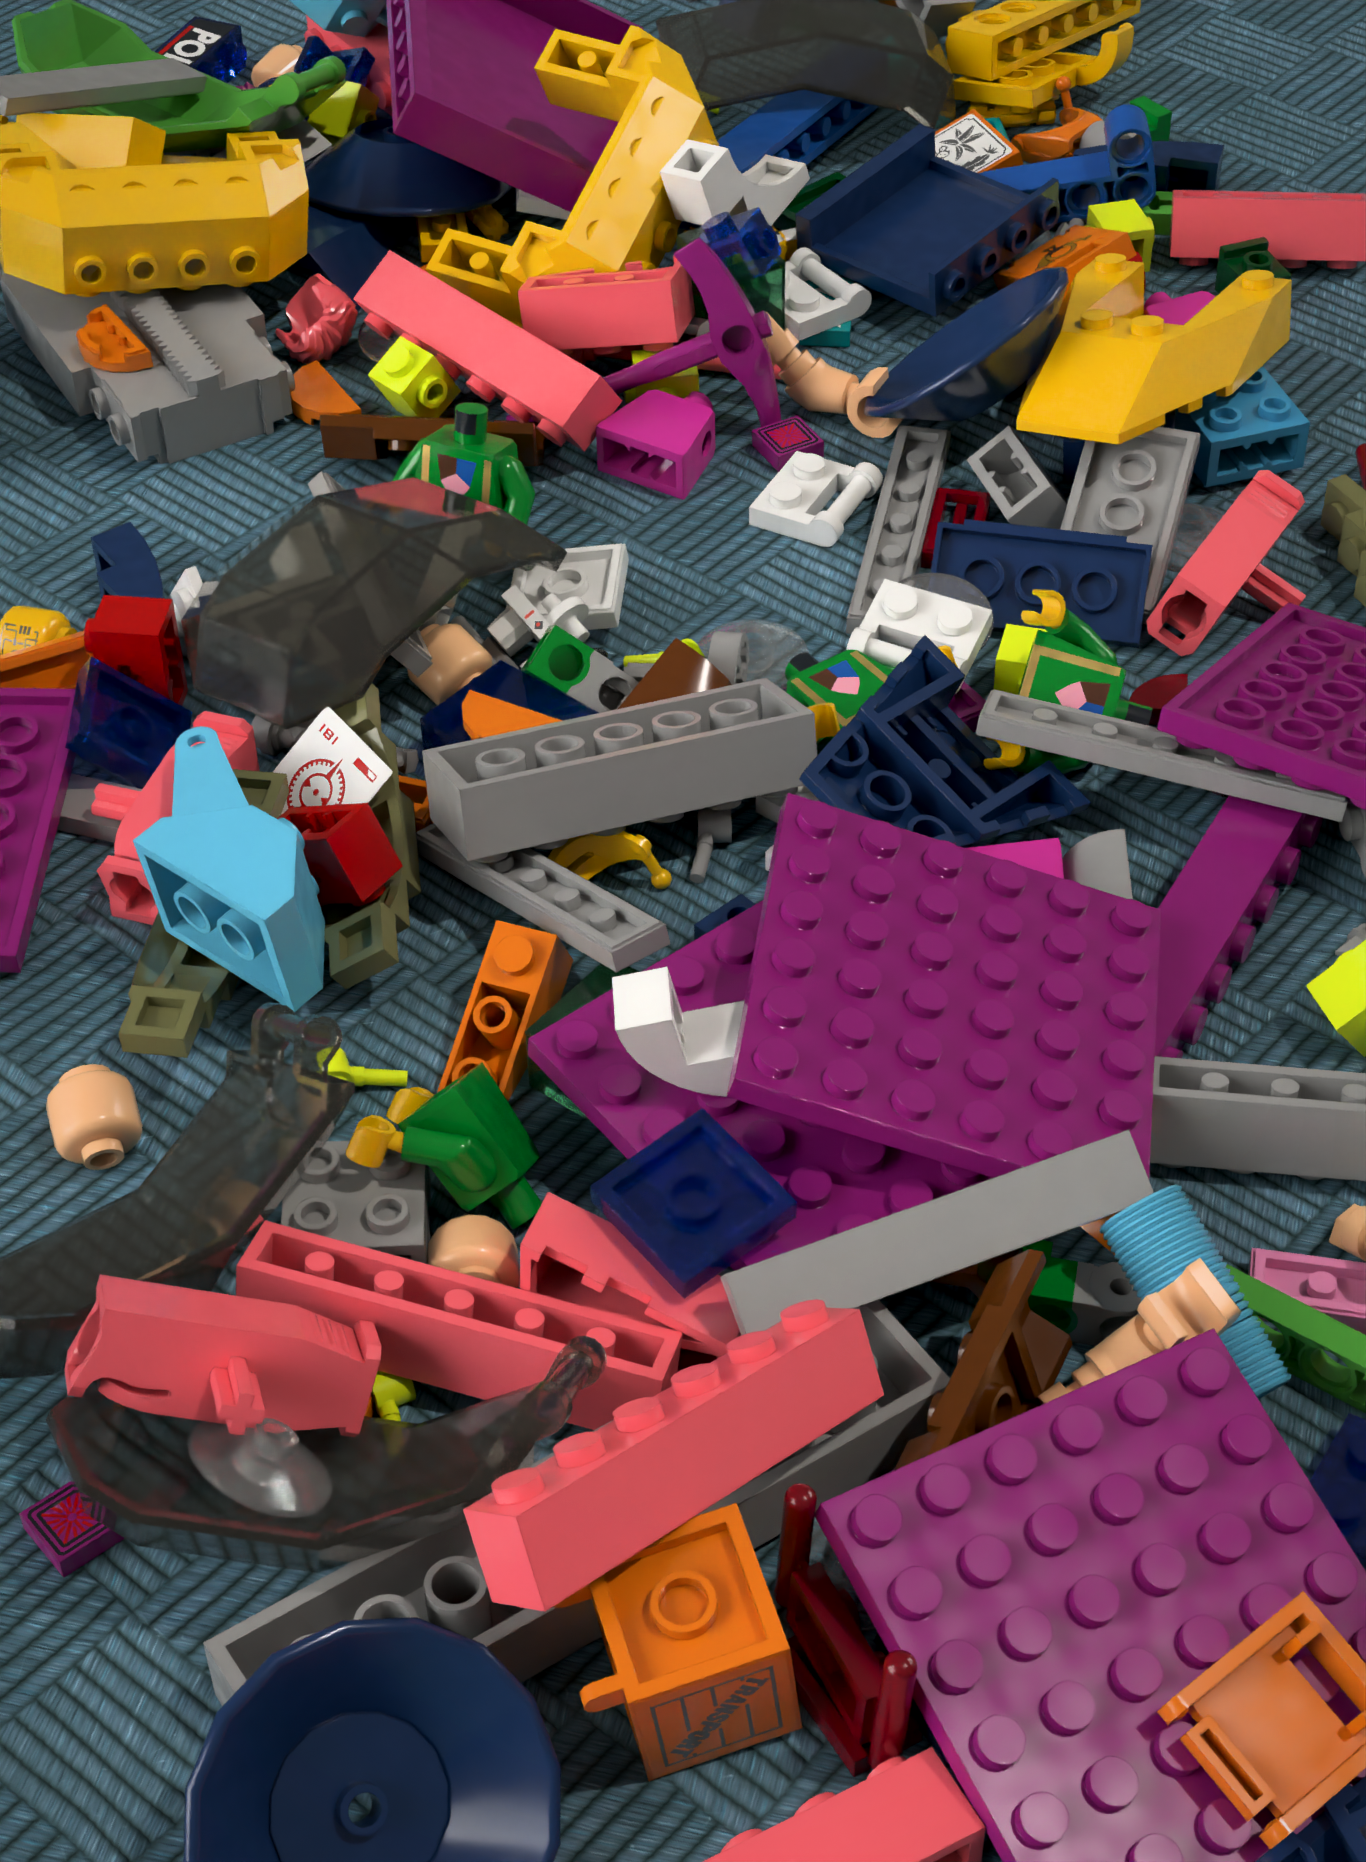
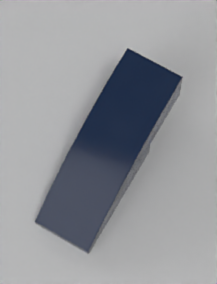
[1073,141,1224,192]
[91,522,165,599]

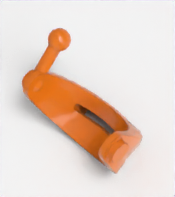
[1011,76,1103,163]

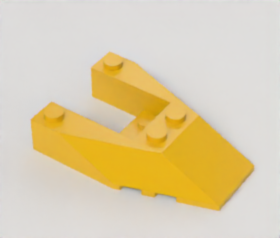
[0,113,227,170]
[1016,253,1292,445]

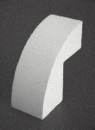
[612,967,745,1097]

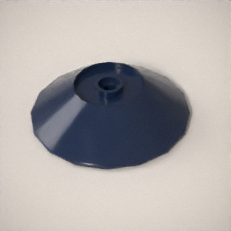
[305,118,510,217]
[864,267,1068,422]
[183,1617,561,1862]

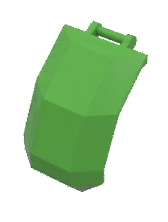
[12,0,346,153]

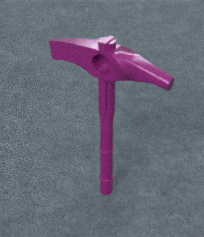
[506,237,781,427]

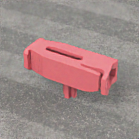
[1146,470,1307,656]
[91,711,260,925]
[65,1274,381,1437]

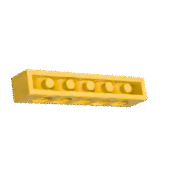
[945,0,1141,81]

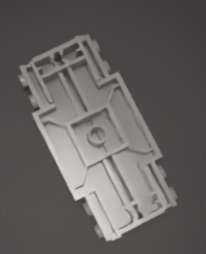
[0,262,295,464]

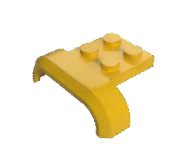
[952,9,1134,113]

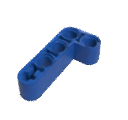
[978,105,1156,223]

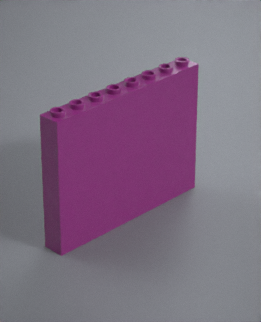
[386,0,644,212]

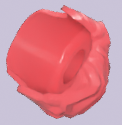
[275,273,358,365]

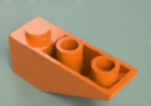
[437,920,573,1101]

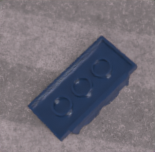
[928,519,1153,648]

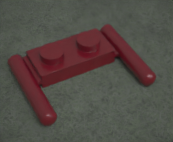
[774,1483,917,1770]

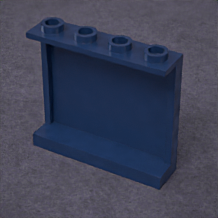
[795,124,1060,317]

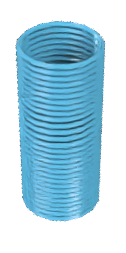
[1100,1184,1292,1399]

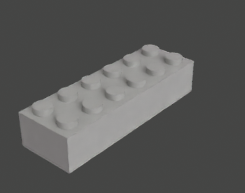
[422,678,817,863]

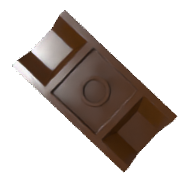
[320,414,546,466]
[894,1249,1072,1470]

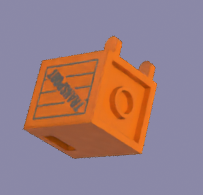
[553,1502,802,1781]

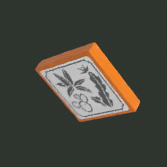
[935,109,1024,173]

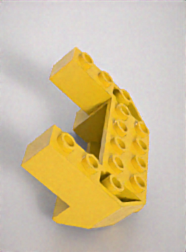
[426,25,719,324]
[0,131,309,297]

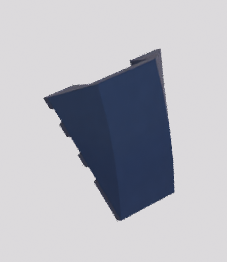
[293,201,416,312]
[799,635,1091,847]

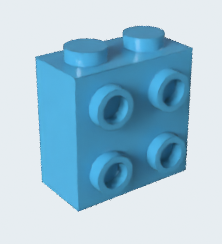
[1175,366,1310,487]

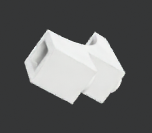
[660,139,810,243]

